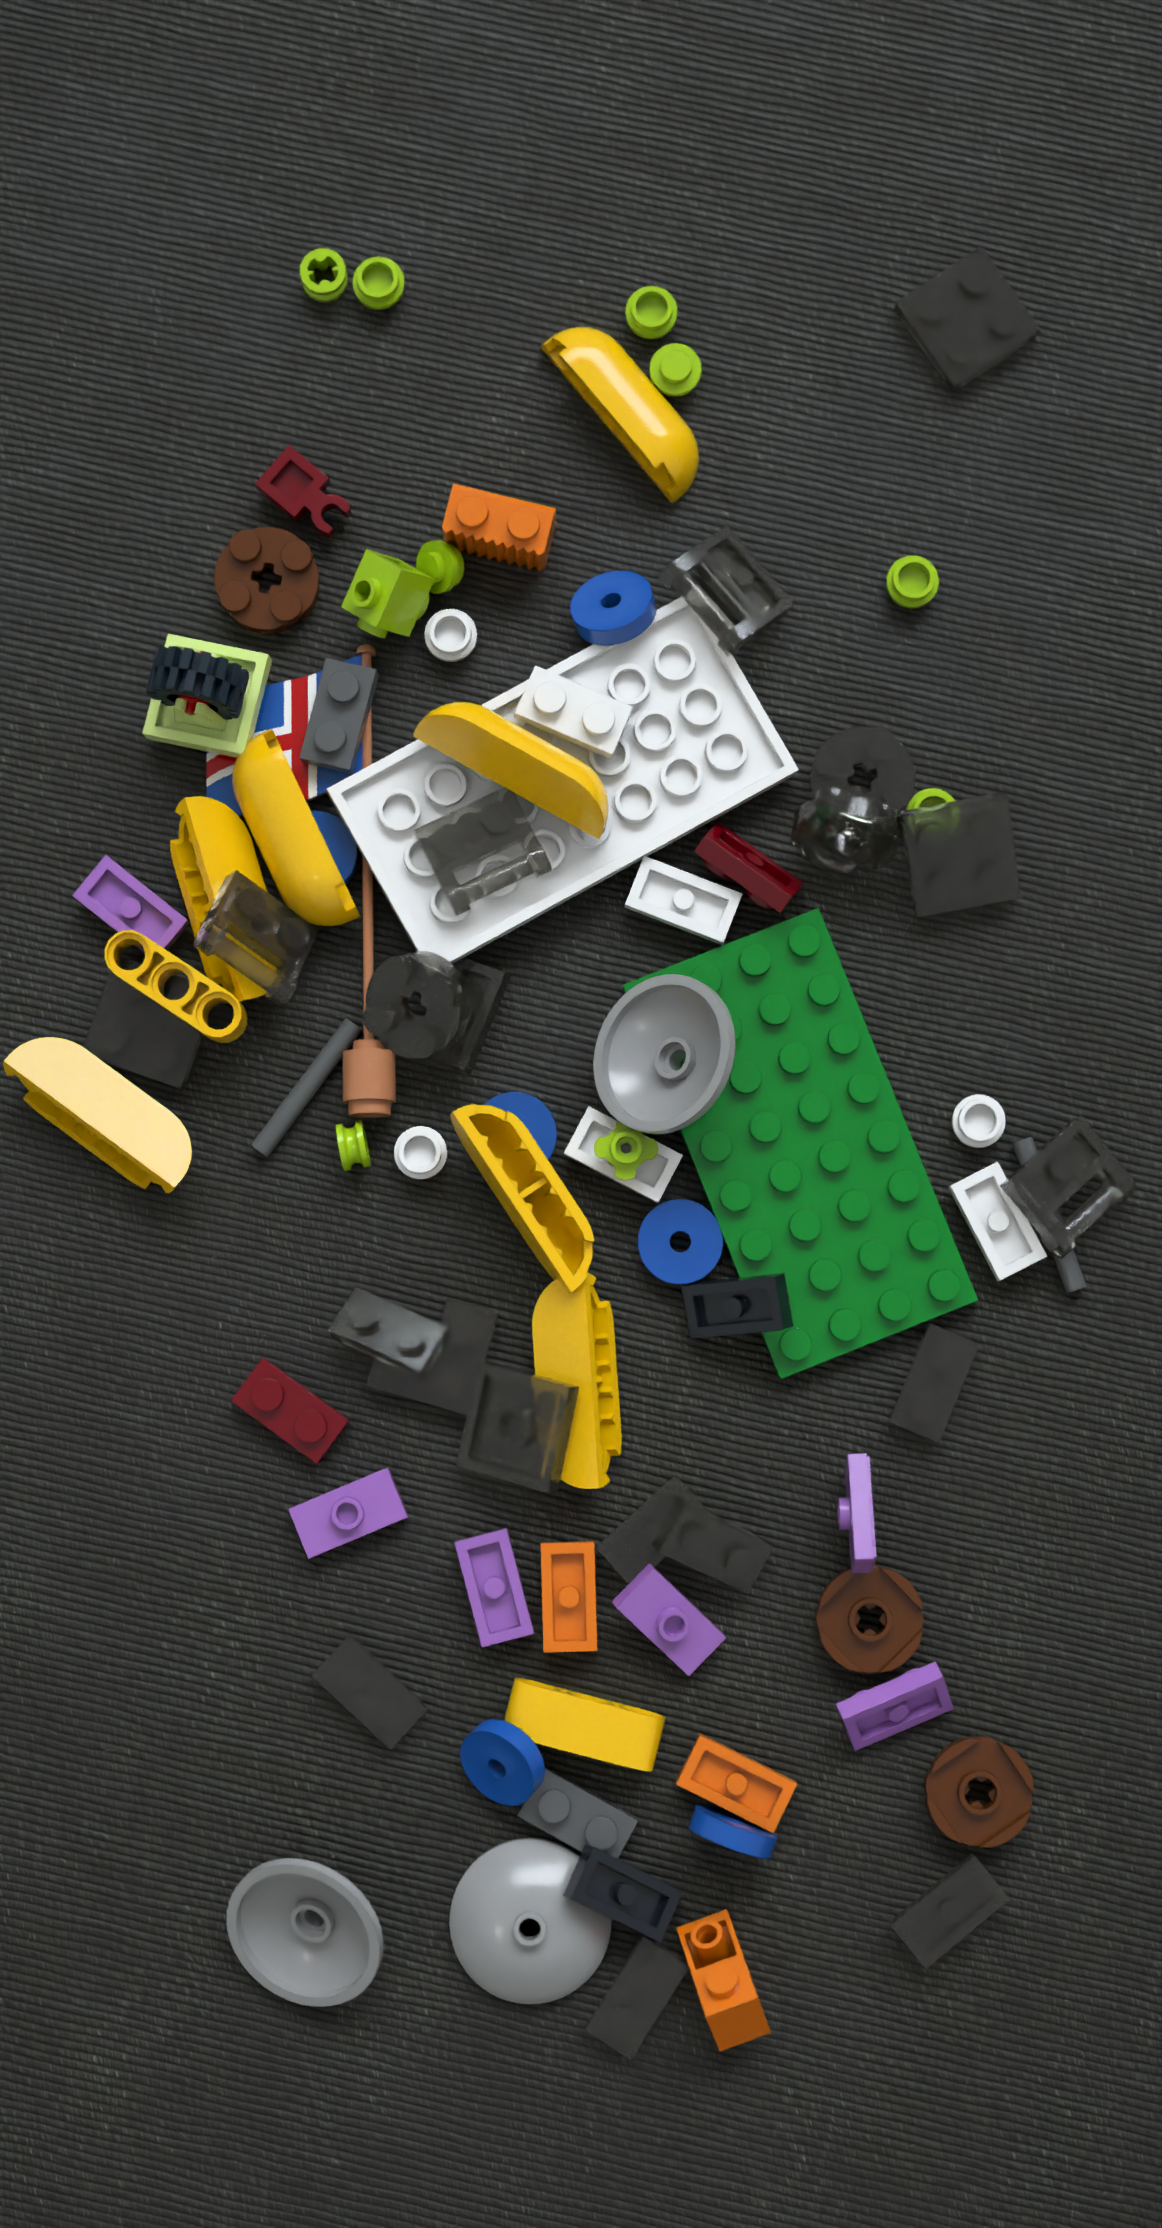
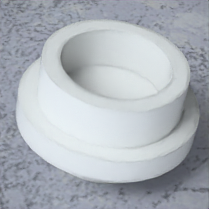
[425,609,477,662]
[952,1095,1006,1148]
[394,1126,447,1180]

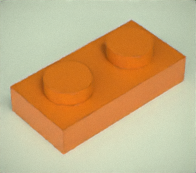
[541,1541,597,1653]
[676,1733,797,1833]

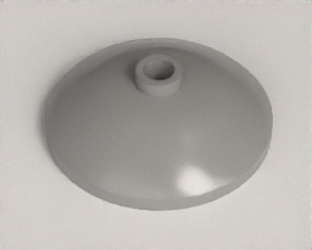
[593,974,735,1134]
[449,1838,611,2004]
[226,1858,384,2007]

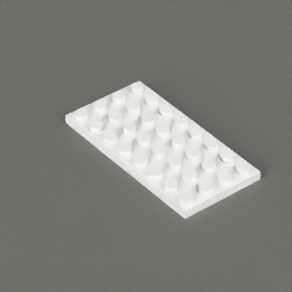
[327,590,799,976]

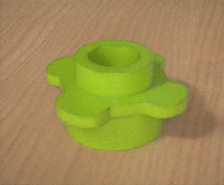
[594,1120,658,1181]

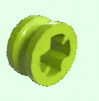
[300,248,348,302]
[336,1120,371,1171]

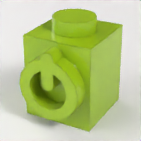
[341,549,435,638]

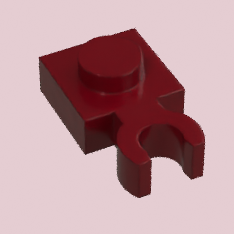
[255,445,352,539]

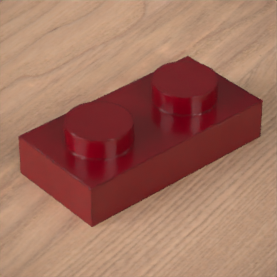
[694,822,803,913]
[231,1357,350,1464]

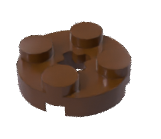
[214,527,320,634]
[815,1565,924,1674]
[924,1735,1034,1847]

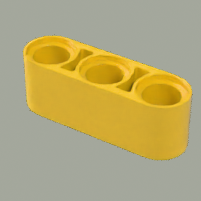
[104,930,247,1043]
[504,1678,666,1771]

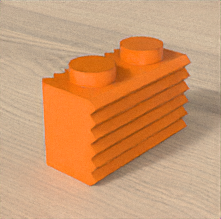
[442,483,556,572]

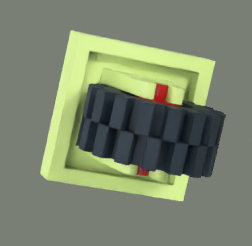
[142,634,272,758]

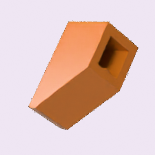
[677,1909,771,2052]

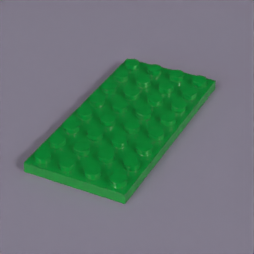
[622,908,978,1379]

